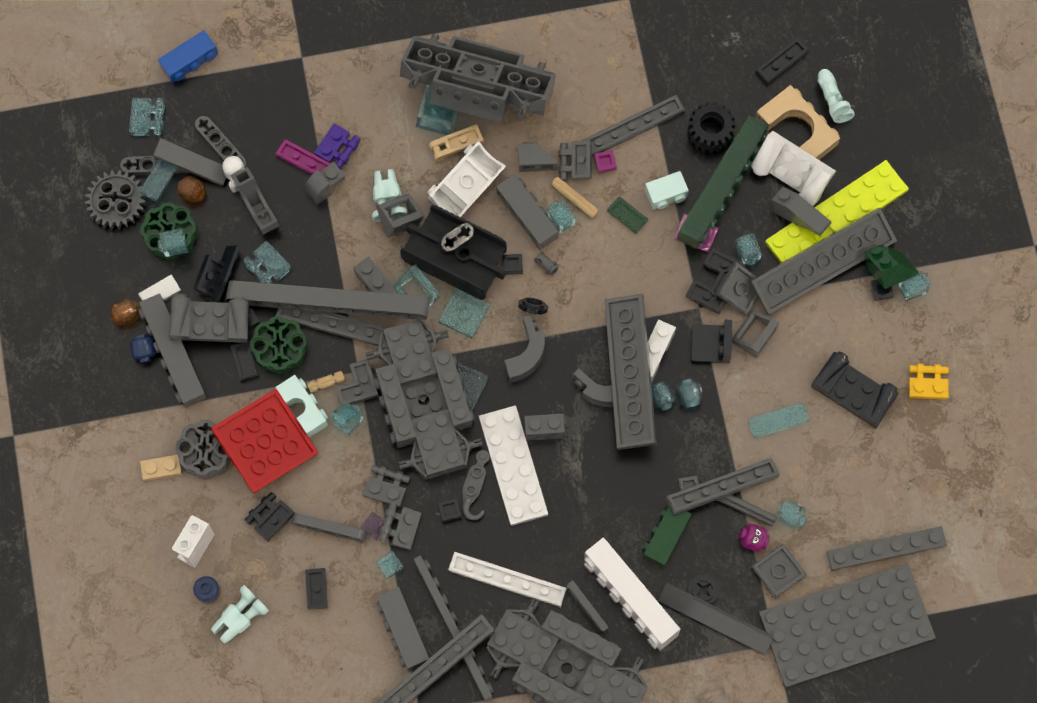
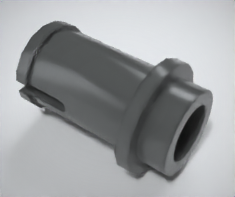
[534,252,558,276]

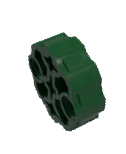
[140,203,198,261]
[250,316,308,375]

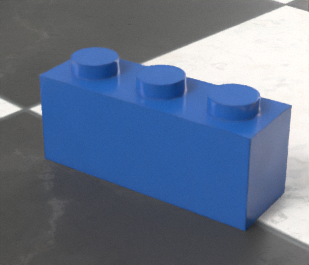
[158,30,218,83]

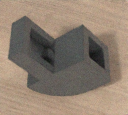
[305,162,345,205]

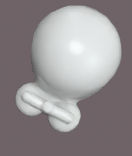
[222,156,245,193]

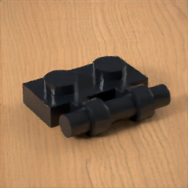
[244,492,295,542]

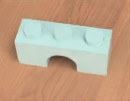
[275,375,328,438]

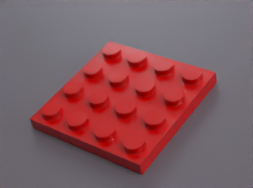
[210,389,319,494]

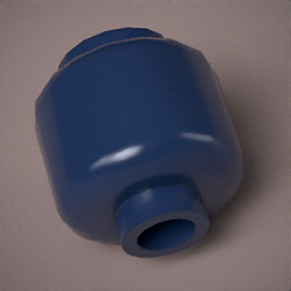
[130,334,157,363]
[193,576,220,604]

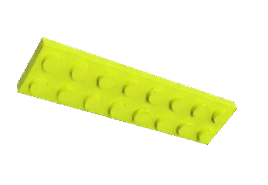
[765,160,909,263]

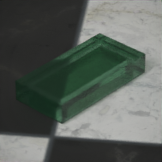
[607,196,648,234]

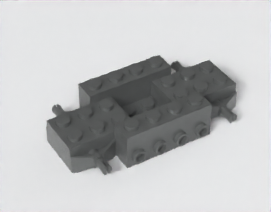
[400,33,556,123]
[365,320,483,480]
[486,599,648,703]

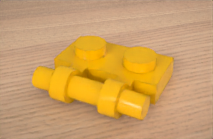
[909,363,949,400]

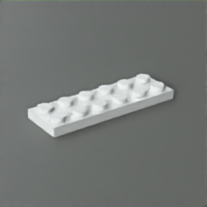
[479,405,548,526]

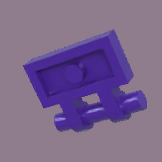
[314,123,361,169]

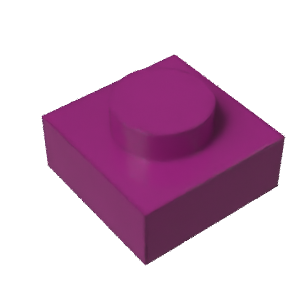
[594,150,617,174]

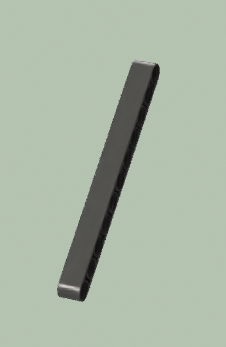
[225,281,430,320]

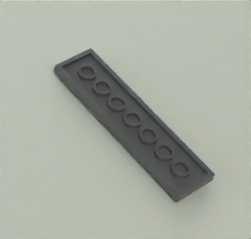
[750,208,897,314]
[605,294,657,450]

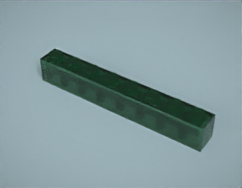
[677,115,769,249]

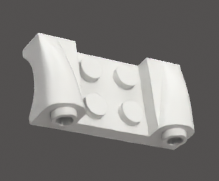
[751,131,836,206]
[427,141,506,217]

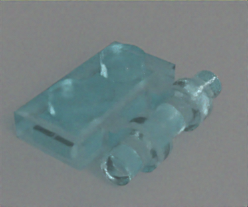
[129,98,165,136]
[243,241,292,284]

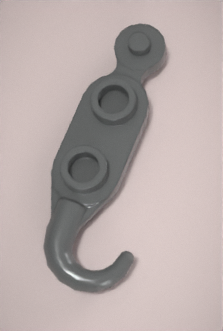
[462,450,490,520]

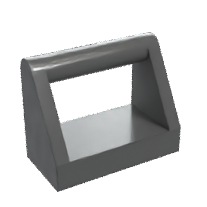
[376,194,424,238]
[732,310,779,358]

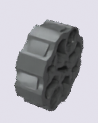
[175,420,231,480]

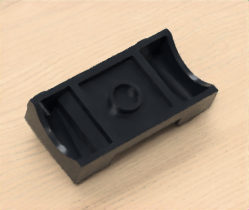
[811,351,899,429]

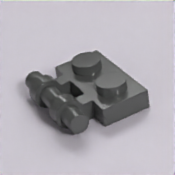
[558,141,592,181]
[363,465,411,508]
[379,503,421,551]

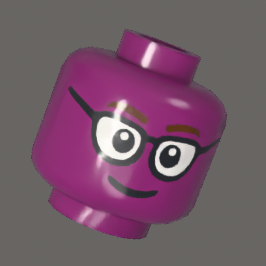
[739,523,770,552]

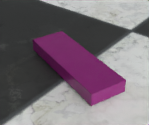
[275,139,331,175]

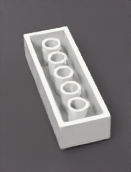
[584,537,680,651]

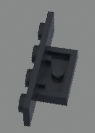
[193,245,240,303]

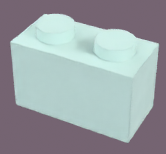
[645,171,689,210]

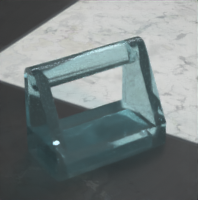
[393,264,440,306]

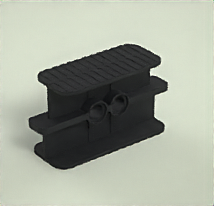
[400,205,507,300]

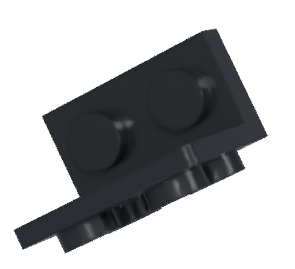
[691,320,732,363]

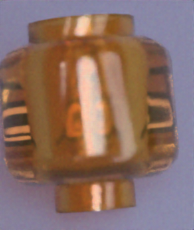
[178,176,206,203]
[110,298,140,326]

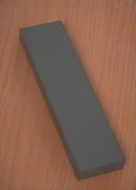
[153,138,226,186]

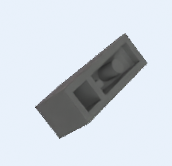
[772,187,831,236]

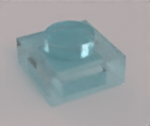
[376,551,404,579]

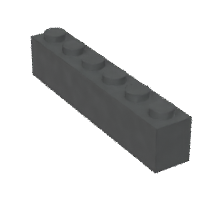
[138,293,207,408]

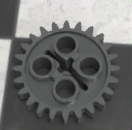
[85,170,147,230]

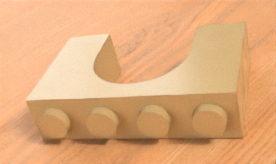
[755,85,840,160]

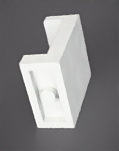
[172,515,215,568]

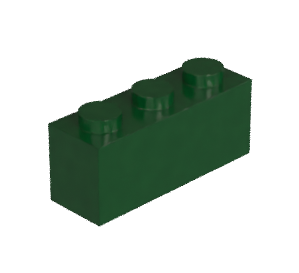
[642,507,692,569]

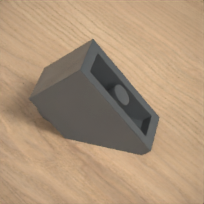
[518,142,557,172]

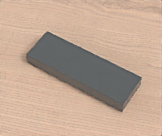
[567,580,609,635]

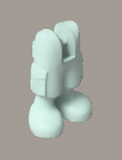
[818,69,855,123]
[372,169,407,222]
[211,585,269,644]

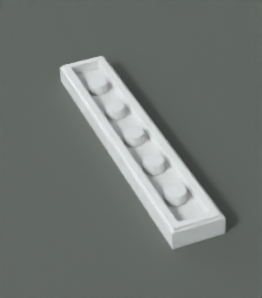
[448,552,567,608]

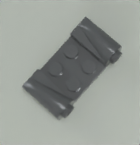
[169,294,249,343]

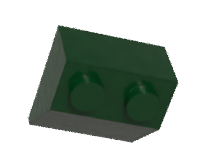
[864,245,919,289]

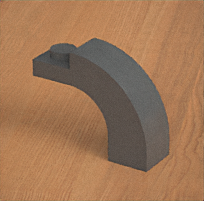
[231,167,280,234]
[504,315,545,383]
[573,369,613,407]

